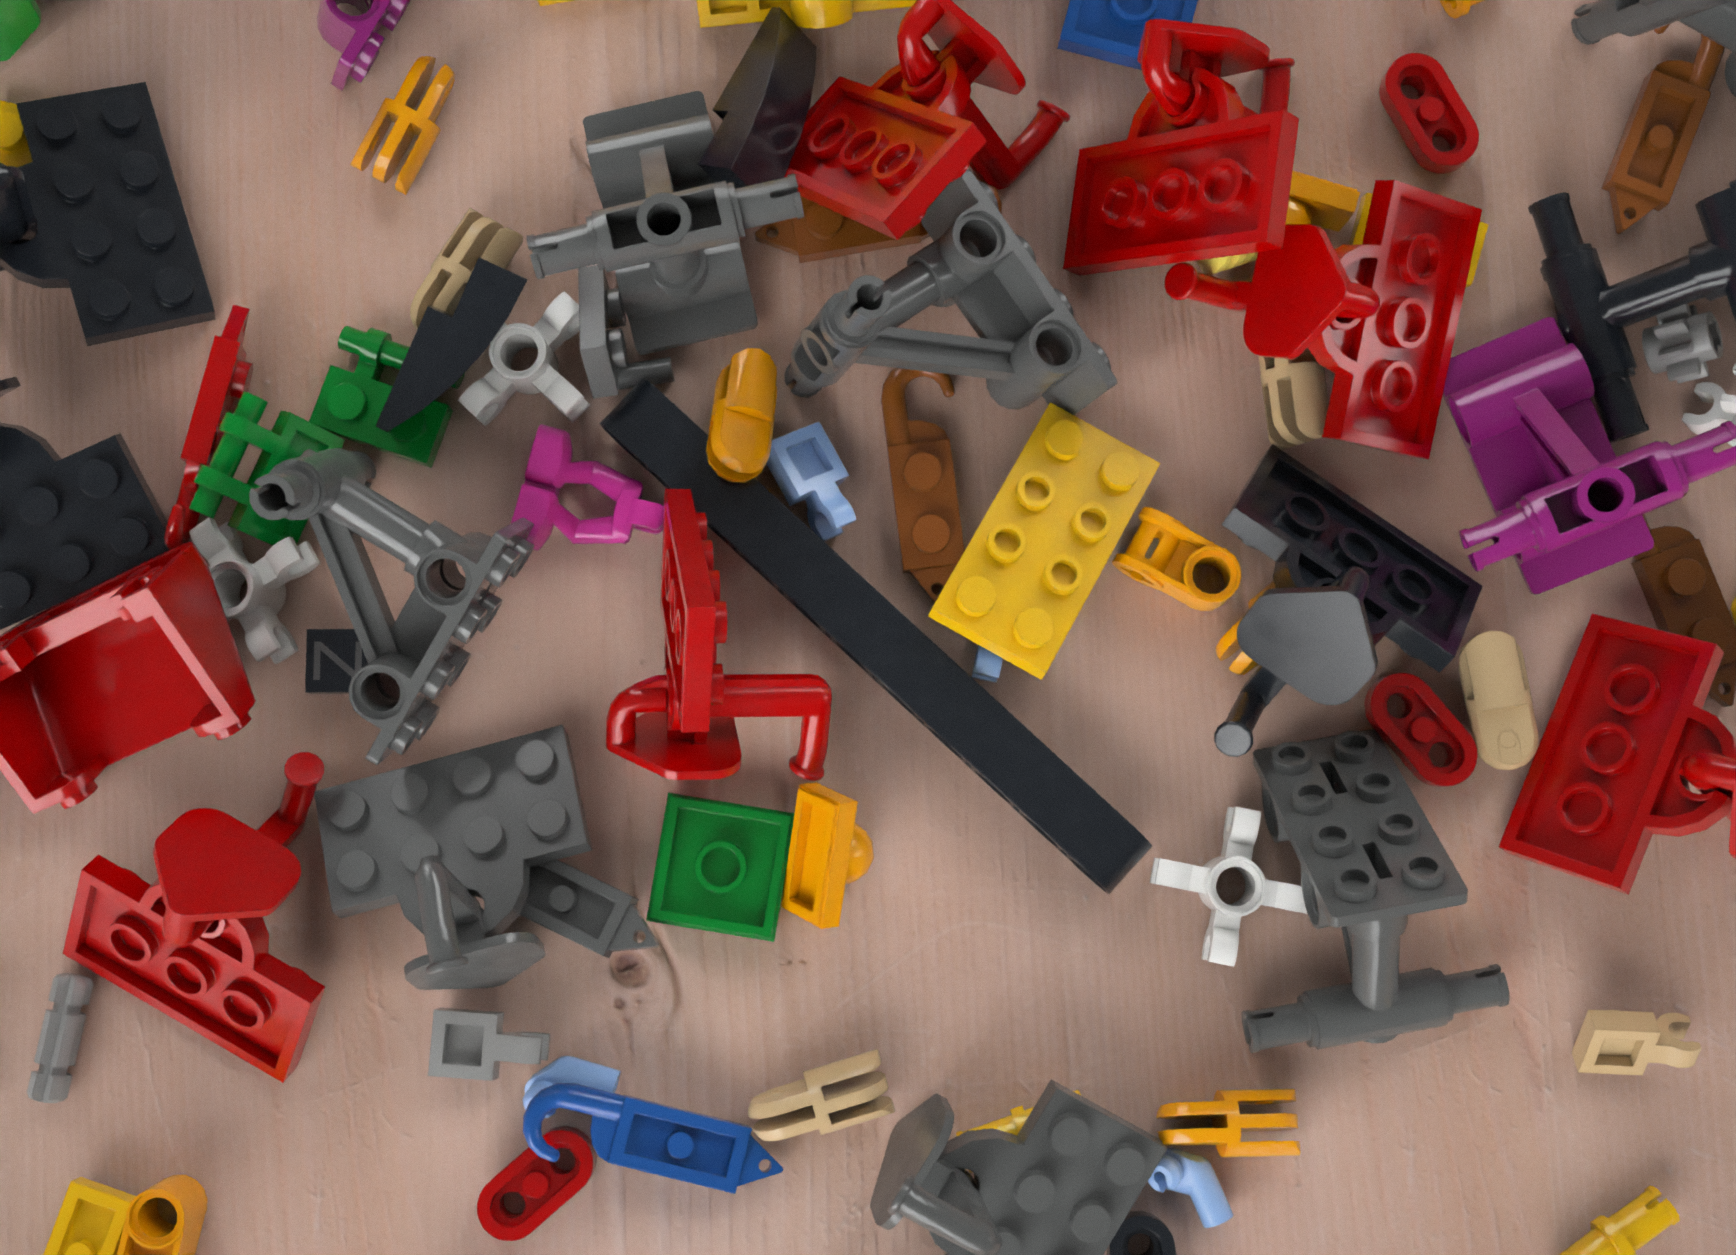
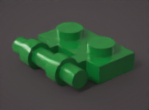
[309,326,465,468]
[189,391,345,546]

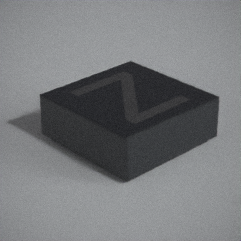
[305,629,368,694]

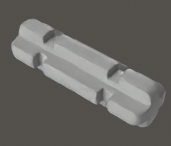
[27,973,93,1103]

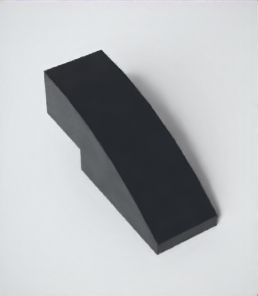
[698,7,816,189]
[376,257,527,432]

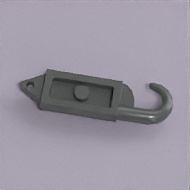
[520,860,659,958]

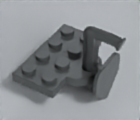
[314,725,592,990]
[870,1079,1167,1255]

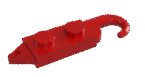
[164,305,253,549]

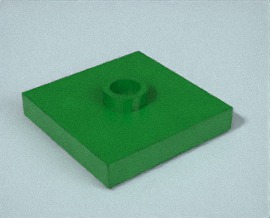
[646,793,794,942]

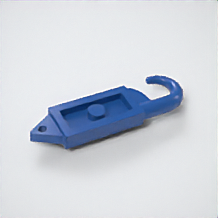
[523,1083,783,1194]

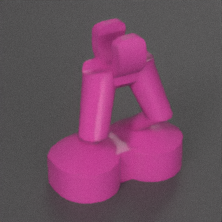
[511,424,664,551]

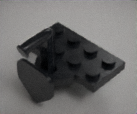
[0,82,215,346]
[0,377,171,630]
[1214,444,1483,757]

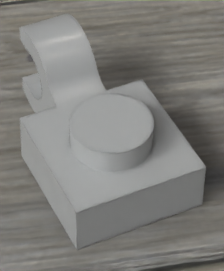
[428,1008,550,1081]

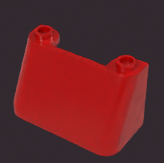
[0,541,256,814]

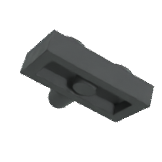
[578,265,674,399]

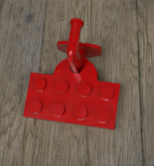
[784,0,1071,240]
[1063,19,1299,276]
[1164,180,1482,460]
[606,489,832,781]
[1498,613,1736,895]
[63,752,325,1083]

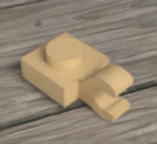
[1571,1010,1702,1075]

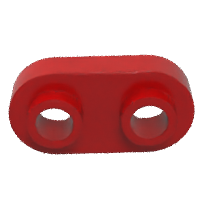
[1379,53,1479,174]
[1364,673,1478,787]
[477,1126,597,1241]

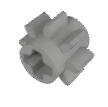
[1642,303,1723,384]

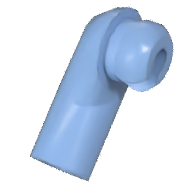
[523,1056,621,1119]
[1148,1147,1234,1228]

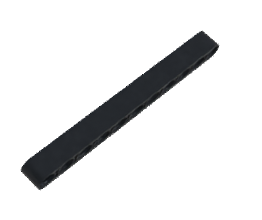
[600,378,1152,894]

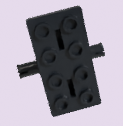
[1528,180,1736,443]

